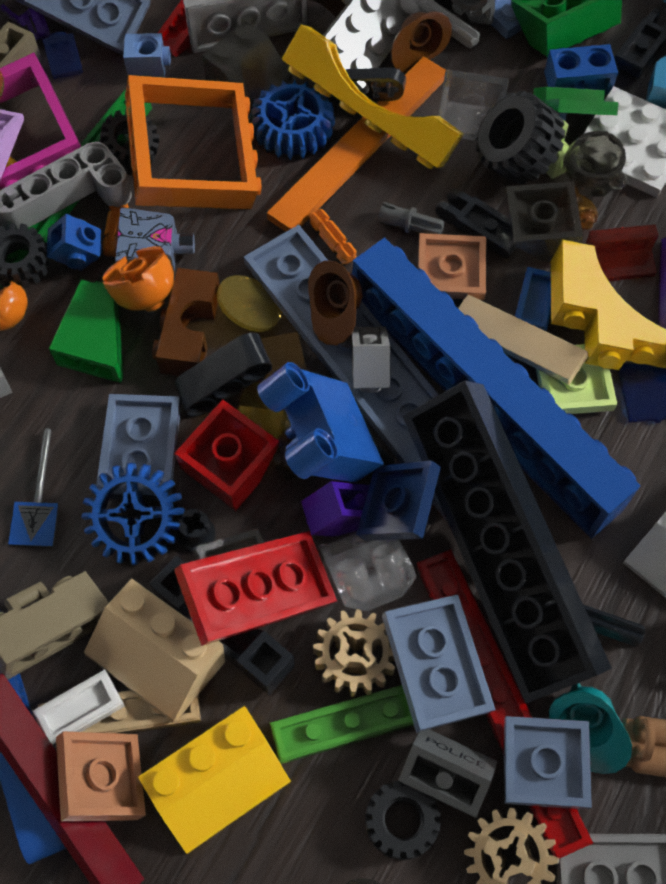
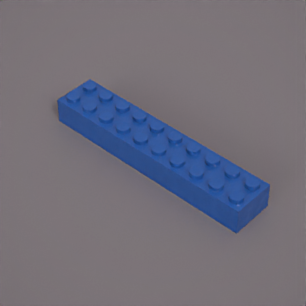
[352,237,641,539]

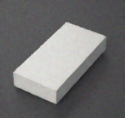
[32,669,125,748]

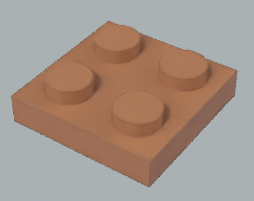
[418,233,486,301]
[56,731,146,821]

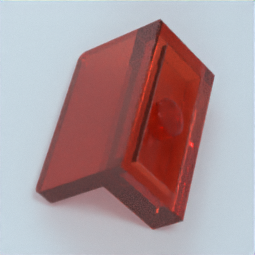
[585,224,659,281]

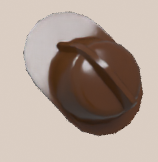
[391,11,452,73]
[308,260,363,346]

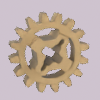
[313,609,395,697]
[464,808,559,884]

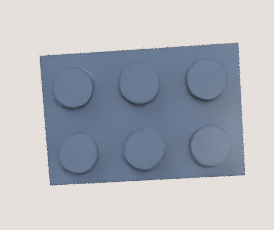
[96,394,182,501]
[382,595,496,733]

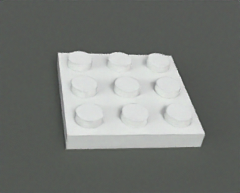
[573,86,666,198]

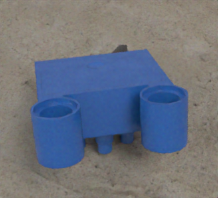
[257,362,395,483]

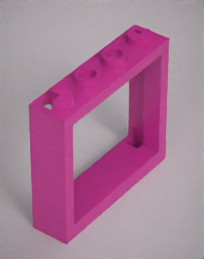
[0,52,82,190]

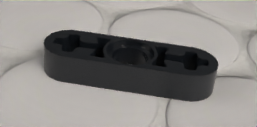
[328,68,407,102]

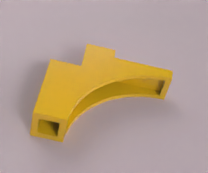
[551,239,666,370]

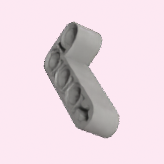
[0,142,132,230]

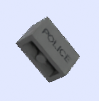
[398,729,497,818]

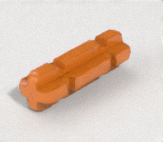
[102,204,129,257]
[310,209,357,265]

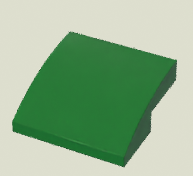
[533,87,619,116]

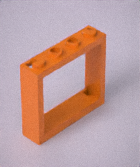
[125,75,262,209]

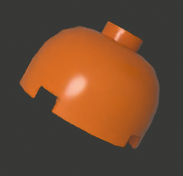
[102,246,174,312]

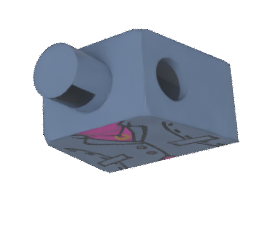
[115,208,195,270]

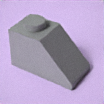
[351,326,390,393]

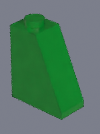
[49,280,124,383]

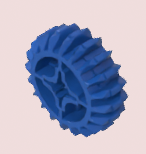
[250,79,335,160]
[81,463,185,565]

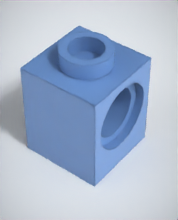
[123,33,171,78]

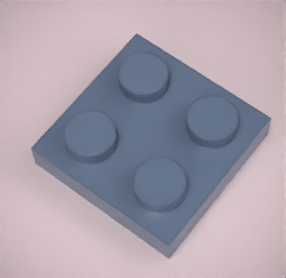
[504,716,592,810]

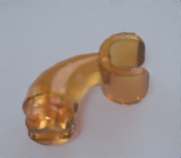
[558,183,598,230]

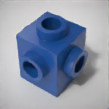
[46,214,102,271]

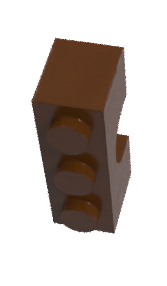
[152,268,221,376]

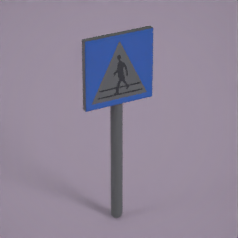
[8,428,59,547]

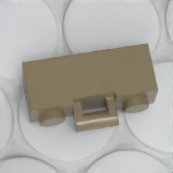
[0,571,109,680]

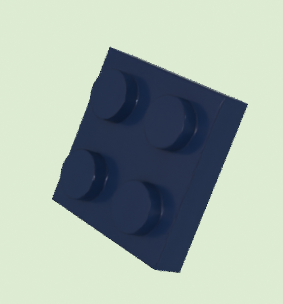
[356,460,441,541]

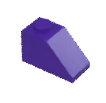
[301,481,370,536]

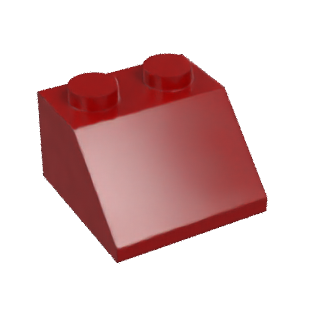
[174,400,280,511]

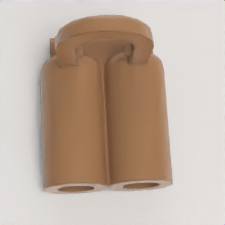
[623,716,666,777]

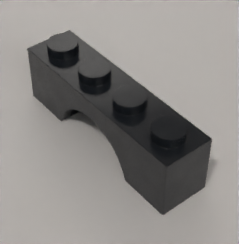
[149,555,295,696]

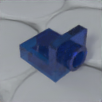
[43,32,83,79]

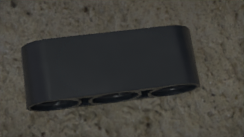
[175,333,272,417]

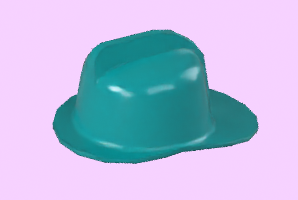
[549,683,632,774]

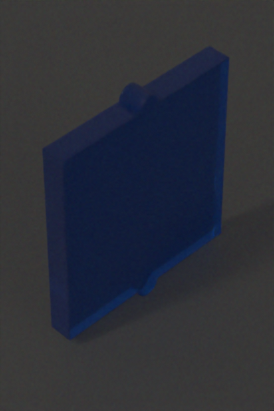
[618,364,666,423]

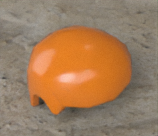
[0,281,28,331]

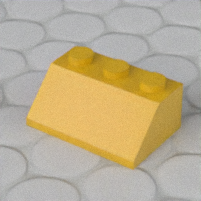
[138,706,291,854]

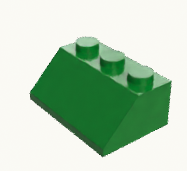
[511,0,622,57]

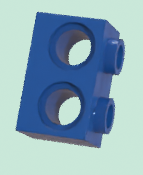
[544,44,618,95]

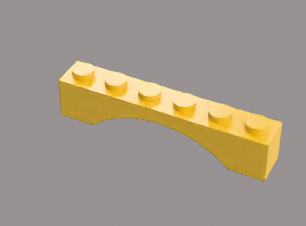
[282,24,465,169]

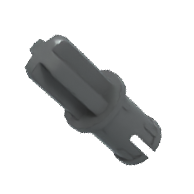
[378,202,444,234]

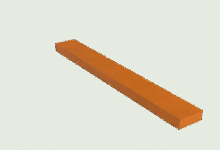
[267,56,448,232]

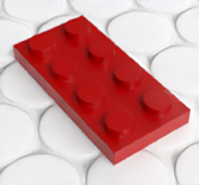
[174,531,337,646]

